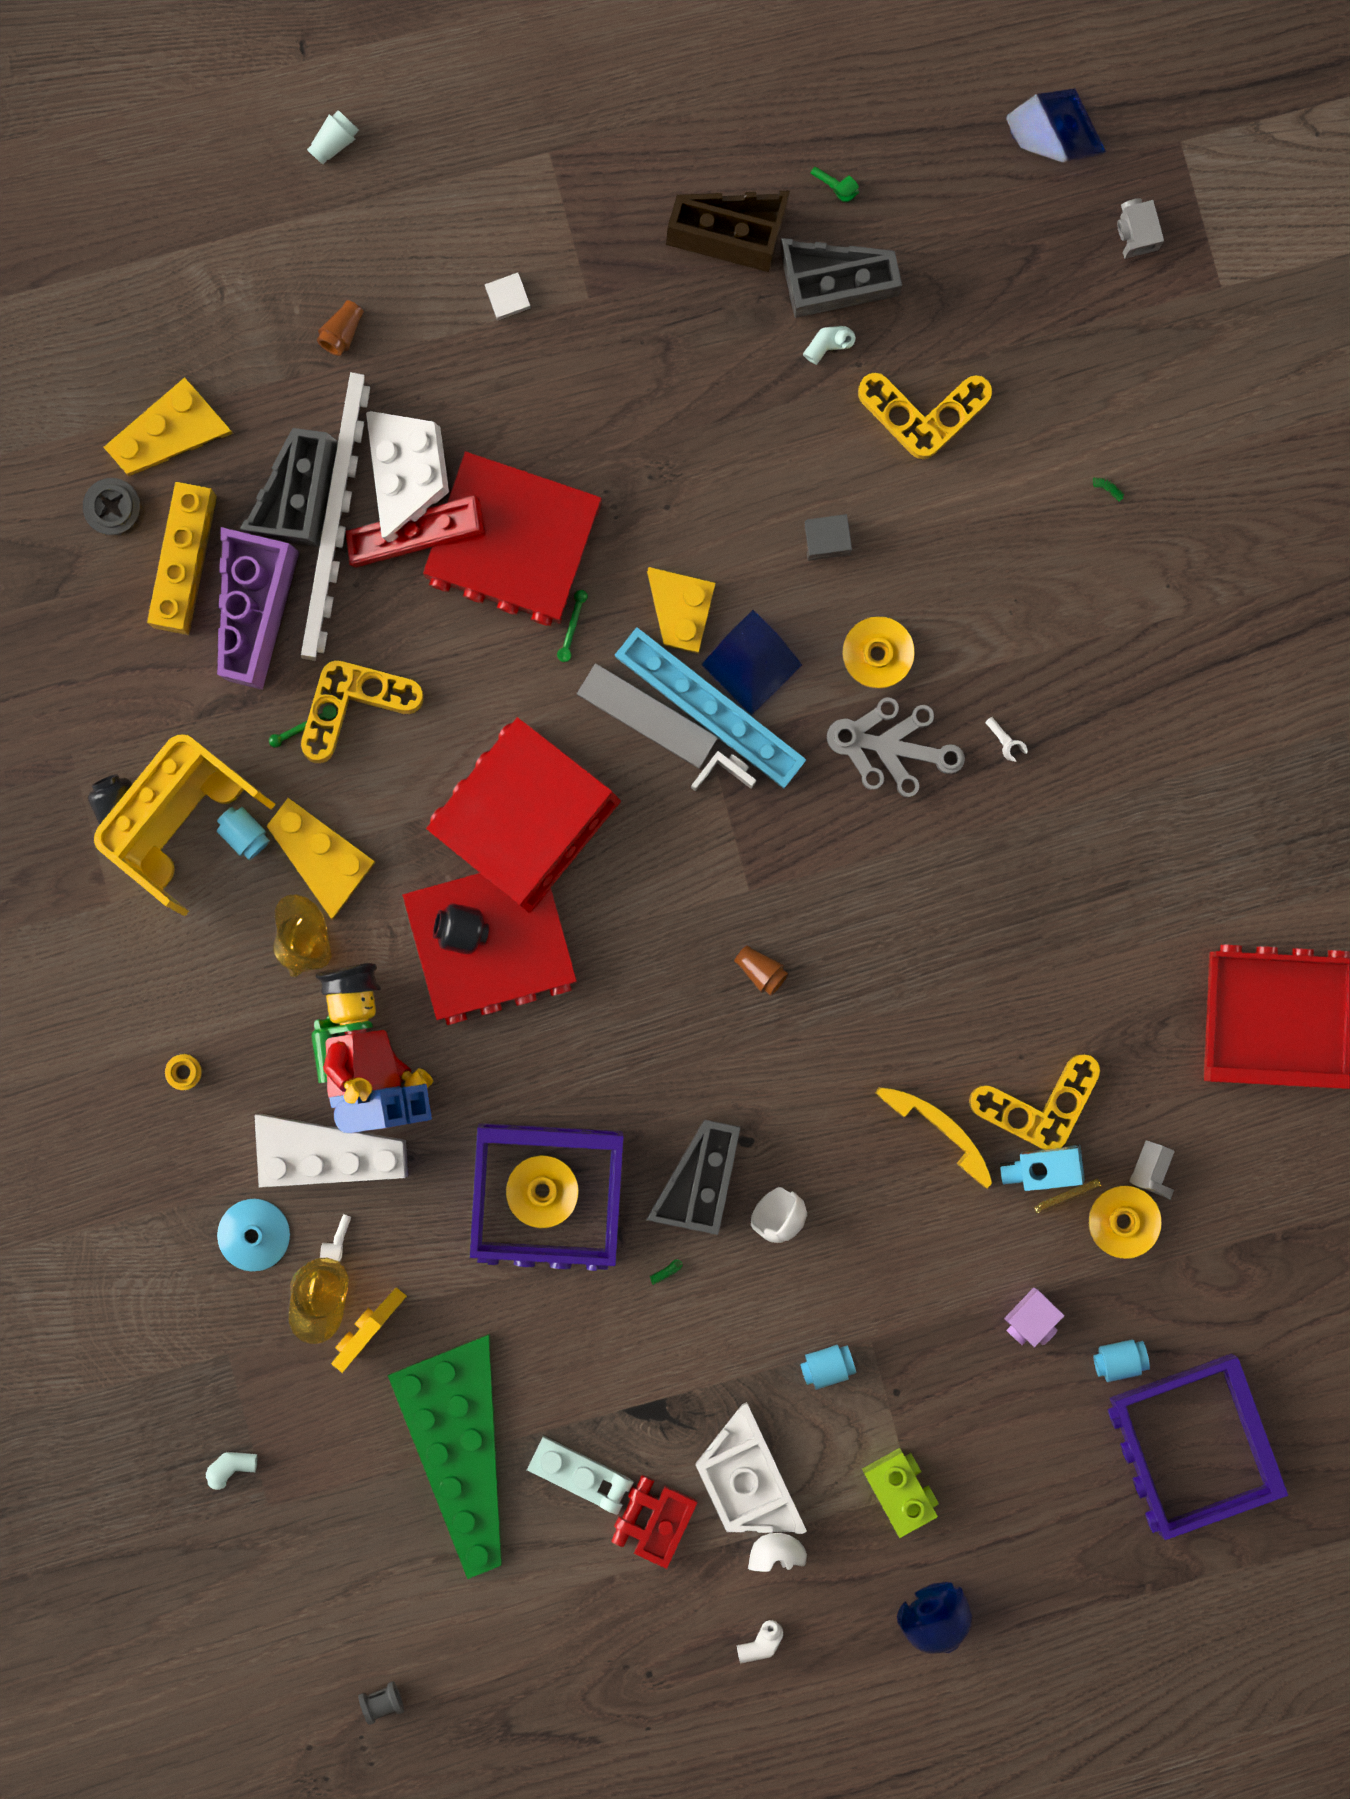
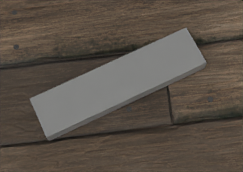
[577,663,718,769]

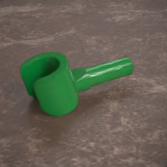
[811,166,859,202]

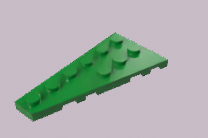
[387,1334,502,1579]

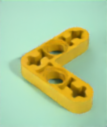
[858,373,992,459]
[301,661,423,764]
[969,1054,1100,1150]

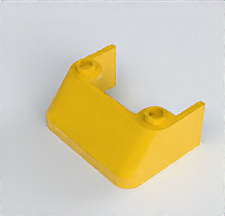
[94,734,276,917]

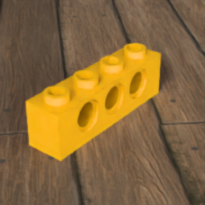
[147,482,217,635]

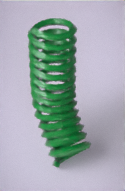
[1093,477,1124,502]
[650,1259,683,1285]

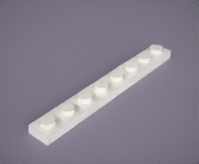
[301,372,370,661]

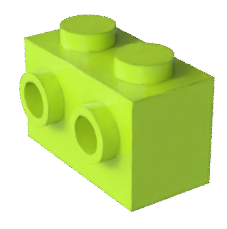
[862,1448,939,1538]

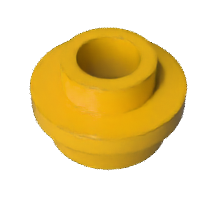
[165,1054,202,1090]

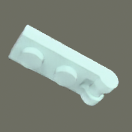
[527,1435,634,1515]

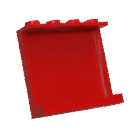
[423,451,602,627]
[426,717,621,913]
[402,873,577,1025]
[1204,945,1350,1089]

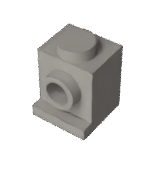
[1117,198,1164,259]

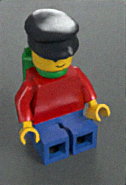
[311,963,433,1133]

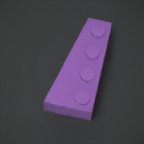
[217,527,299,690]

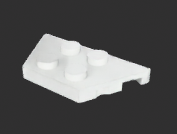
[366,411,449,542]
[696,1402,807,1534]

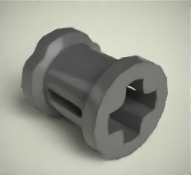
[358,1681,404,1725]

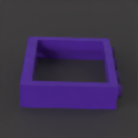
[470,1123,623,1271]
[1107,1354,1288,1540]

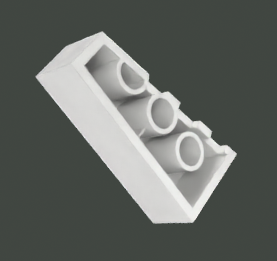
[255,1113,408,1187]

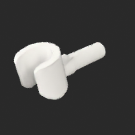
[985,717,1027,762]
[320,1214,351,1264]

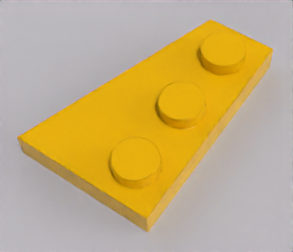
[104,377,233,476]
[267,798,376,919]

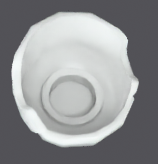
[751,1187,807,1243]
[748,1533,807,1572]

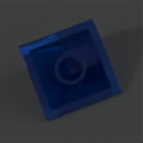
[1005,88,1106,162]
[701,610,802,716]

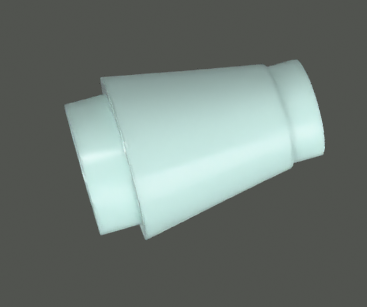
[307,110,359,164]

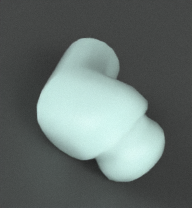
[803,326,856,365]
[206,1452,257,1490]

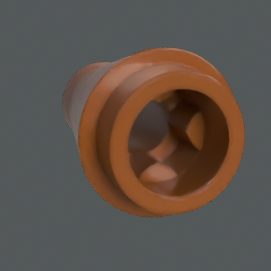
[317,300,364,356]
[734,945,789,996]

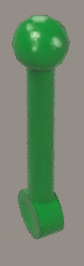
[557,589,588,662]
[268,705,337,748]

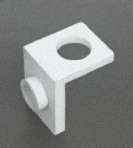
[691,751,757,791]

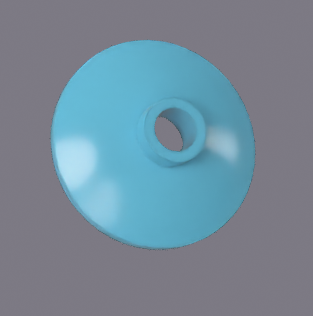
[217,1199,290,1271]

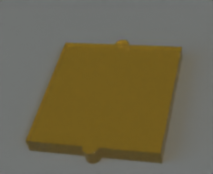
[1034,1178,1101,1214]

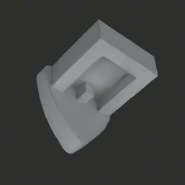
[1129,1140,1175,1200]

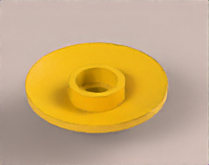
[843,617,914,688]
[506,1155,578,1228]
[1089,1186,1162,1259]

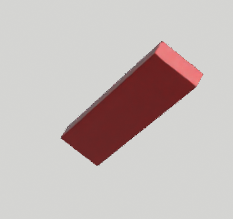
[345,496,484,568]

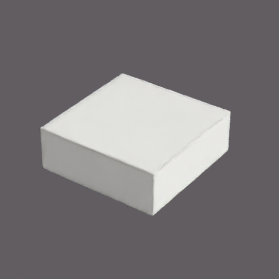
[485,273,531,321]

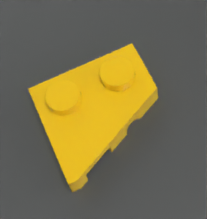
[647,567,715,654]
[331,1287,407,1373]

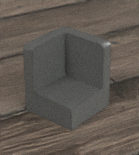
[804,514,852,561]

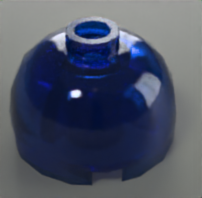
[897,1582,972,1654]

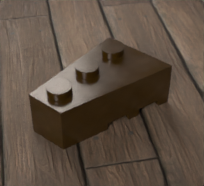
[666,190,790,272]

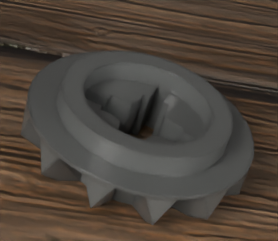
[83,478,140,535]

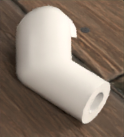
[737,1620,783,1664]

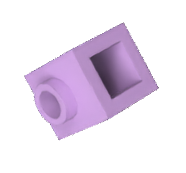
[1004,1288,1065,1347]

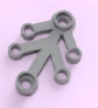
[827,697,965,798]

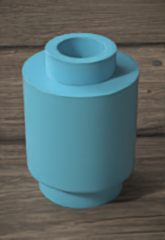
[216,807,270,860]
[1093,1339,1150,1382]
[800,1345,856,1390]

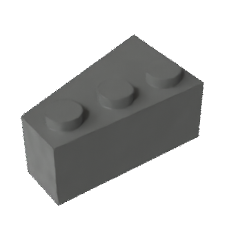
[780,238,902,318]
[240,428,338,547]
[647,1119,741,1235]

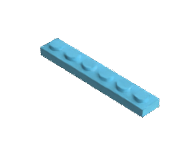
[615,627,806,789]

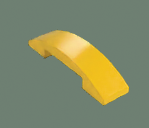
[875,1087,992,1189]

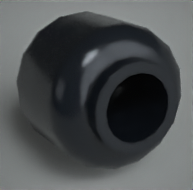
[88,774,132,824]
[433,903,489,955]

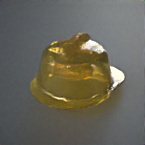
[273,894,331,977]
[288,1257,349,1344]

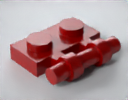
[611,1475,698,1569]

